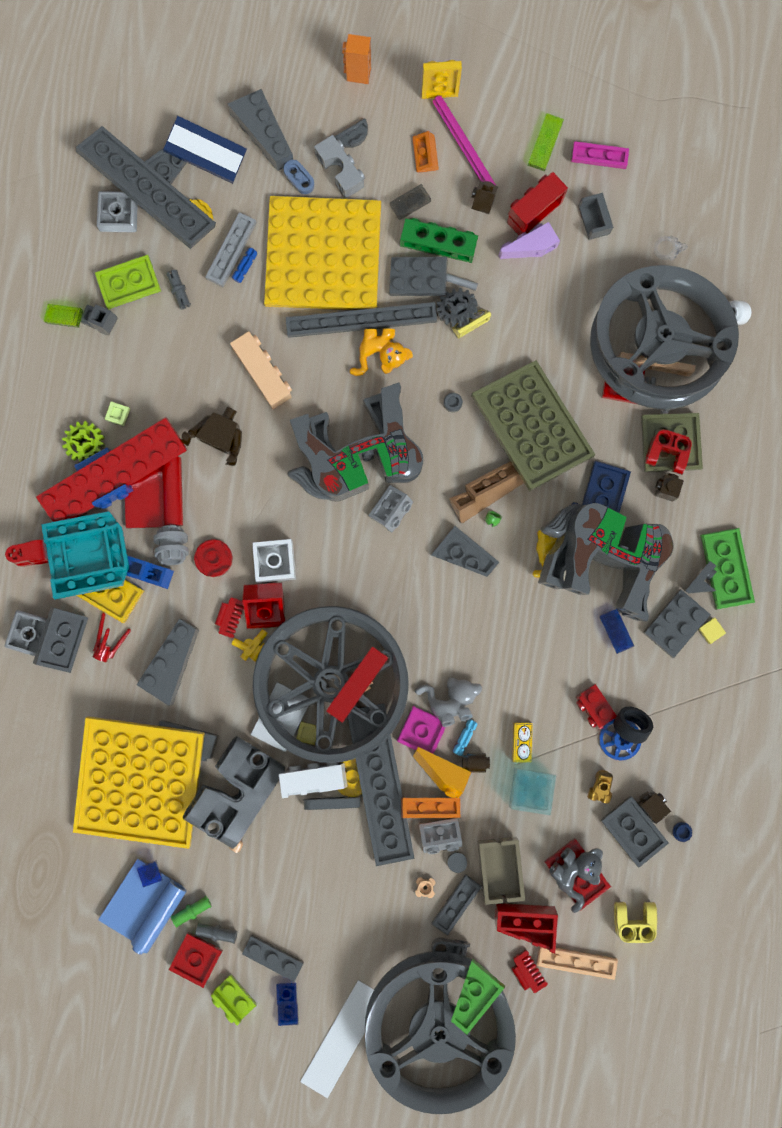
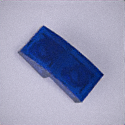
[599,609,634,654]
[276,983,299,1026]

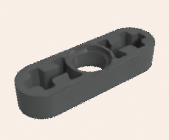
[303,796,360,810]

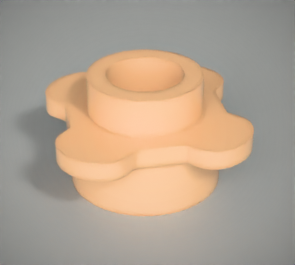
[415,877,435,898]

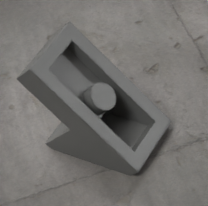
[685,561,717,594]

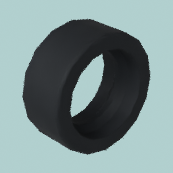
[613,706,654,744]

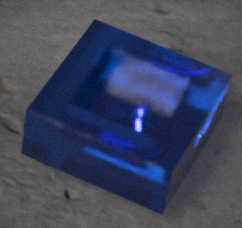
[137,860,163,887]

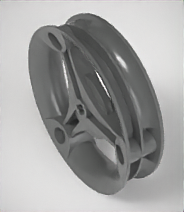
[590,265,739,409]
[365,951,516,1114]

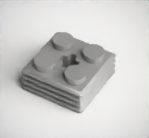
[97,191,138,232]
[4,610,47,656]

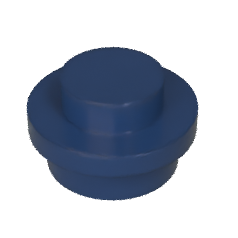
[672,822,693,842]

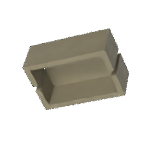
[477,837,525,905]

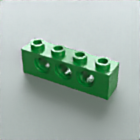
[400,218,479,263]

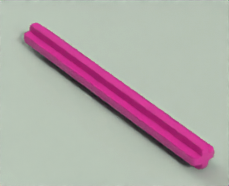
[433,96,496,186]

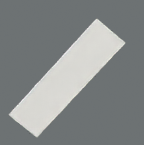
[300,980,374,1098]

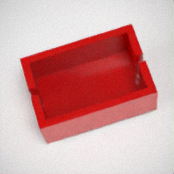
[507,172,568,235]

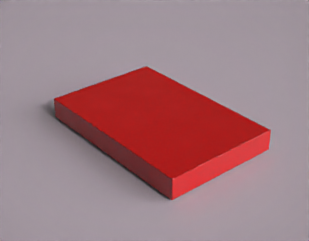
[544,838,611,911]

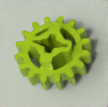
[62,421,105,462]

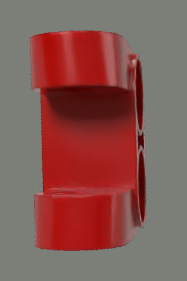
[645,430,692,475]
[5,540,49,567]

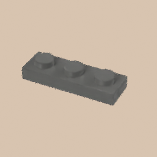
[242,935,304,982]

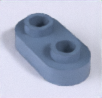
[284,160,315,194]

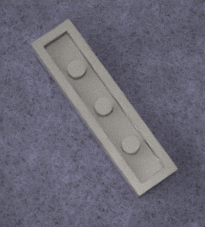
[206,212,257,287]

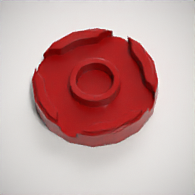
[194,539,233,578]

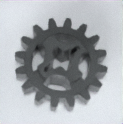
[437,288,478,327]

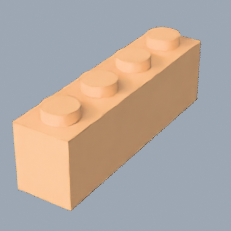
[230,331,292,410]

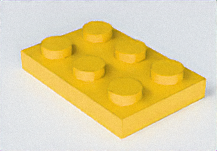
[421,60,462,99]

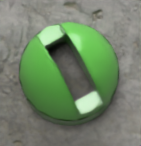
[485,511,502,527]

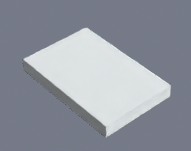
[251,682,309,752]

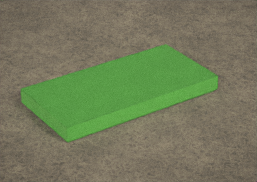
[700,528,755,610]

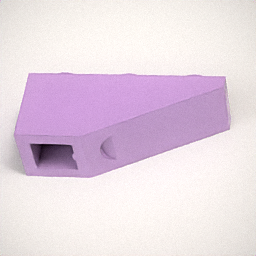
[498,222,560,259]

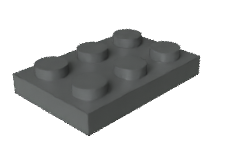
[389,257,448,296]
[644,590,711,658]
[33,607,88,673]
[601,796,669,868]

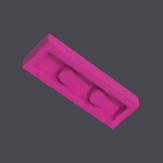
[571,141,629,169]

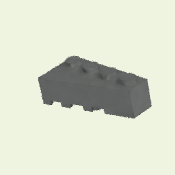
[228,89,293,171]
[137,619,199,706]

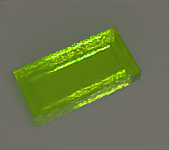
[43,304,83,328]

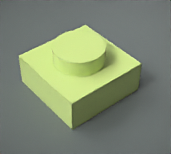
[105,402,130,426]

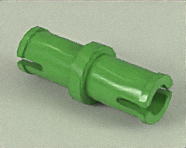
[171,896,212,928]

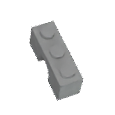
[314,135,365,199]

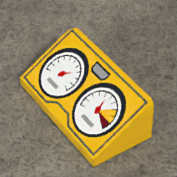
[512,722,533,762]

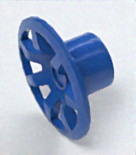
[599,719,641,761]

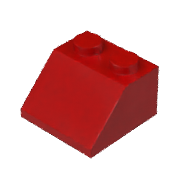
[243,582,285,629]

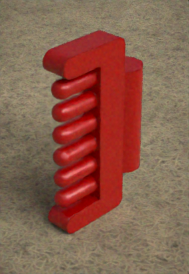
[215,597,244,638]
[511,950,548,993]

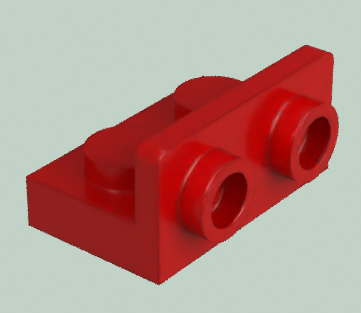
[576,684,617,730]

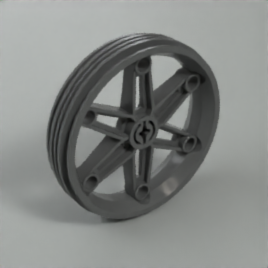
[253,606,409,763]

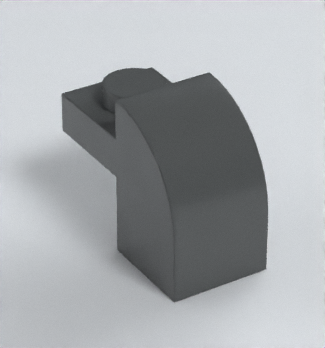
[79,304,118,335]

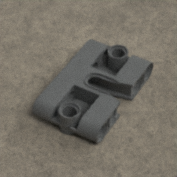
[183,736,286,849]

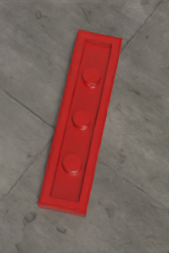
[326,646,388,723]

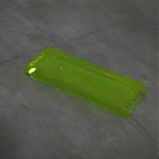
[527,113,564,172]

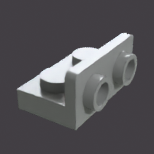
[368,485,413,532]
[419,818,462,854]

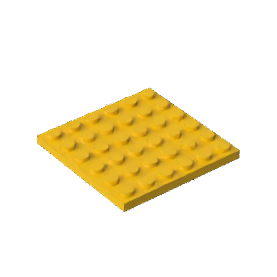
[264,196,381,310]
[73,716,205,849]

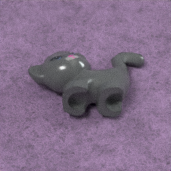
[549,847,603,913]

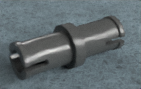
[166,270,191,310]
[196,923,238,944]

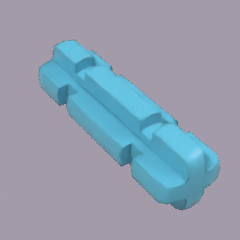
[453,719,478,756]

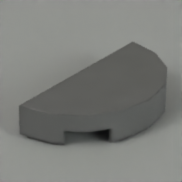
[334,118,368,148]

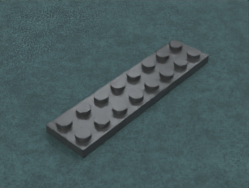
[76,126,216,249]
[348,703,415,866]

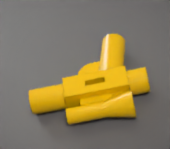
[231,629,268,662]

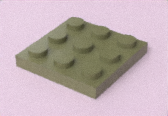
[641,413,703,472]

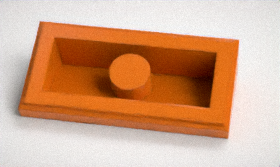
[412,131,439,173]

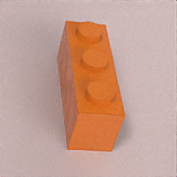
[342,34,371,84]

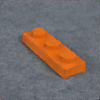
[401,798,460,818]

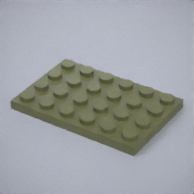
[471,360,595,492]

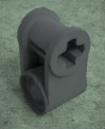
[432,937,470,963]

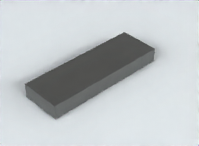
[431,874,482,936]

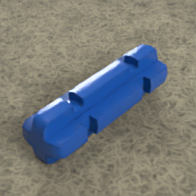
[232,247,257,283]

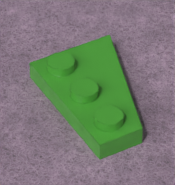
[451,959,505,1034]

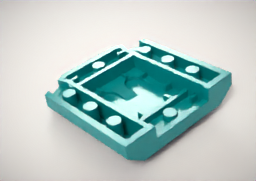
[41,511,129,600]

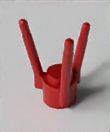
[92,613,131,662]

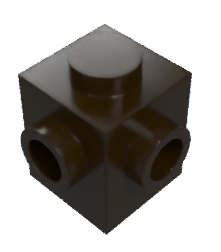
[471,181,498,214]
[655,473,684,502]
[638,791,671,824]

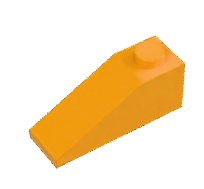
[413,747,471,798]

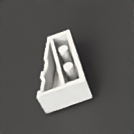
[279,762,347,798]

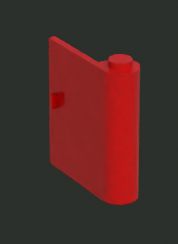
[125,456,183,529]

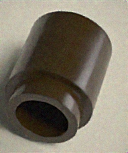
[462,753,490,773]

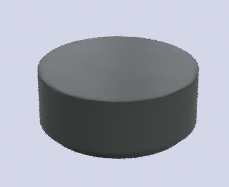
[444,393,463,413]
[447,852,467,873]

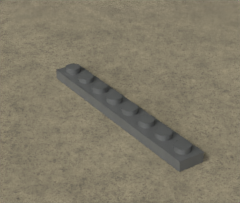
[286,302,437,338]

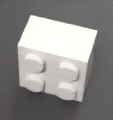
[253,539,296,583]

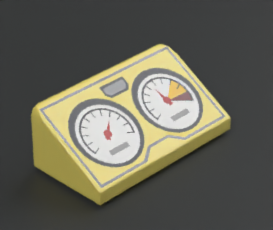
[452,309,491,338]

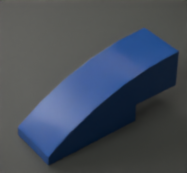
[126,556,174,589]

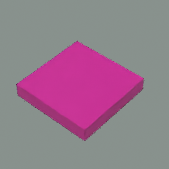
[397,706,446,754]

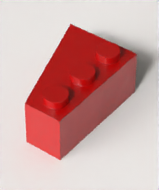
[495,903,558,954]

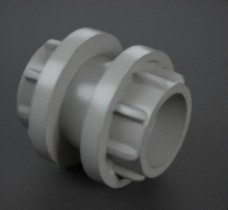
[154,525,189,565]

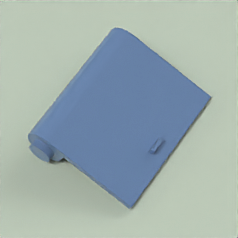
[98,858,187,955]

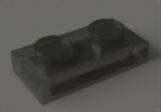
[390,184,431,220]

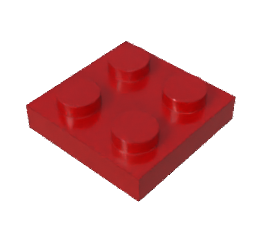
[168,932,223,988]

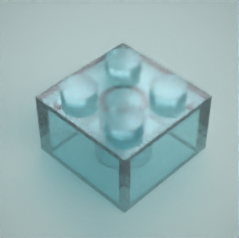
[509,768,556,815]

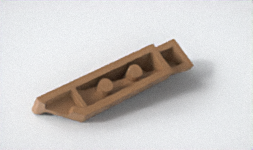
[450,461,524,523]

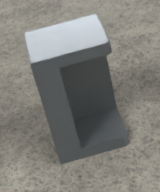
[578,193,614,240]

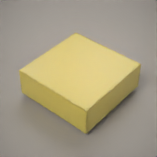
[699,617,726,644]
[296,721,316,745]

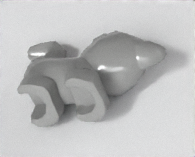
[415,677,482,727]

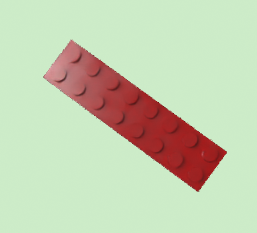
[36,417,188,522]

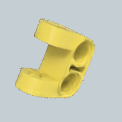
[614,902,657,943]

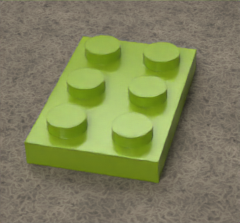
[95,255,161,310]

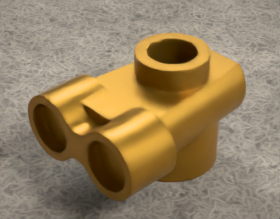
[587,770,613,804]

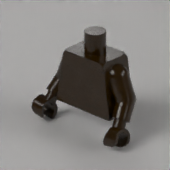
[181,407,242,466]

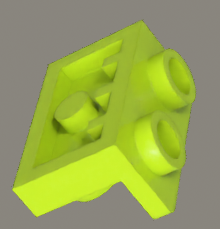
[211,974,257,1026]

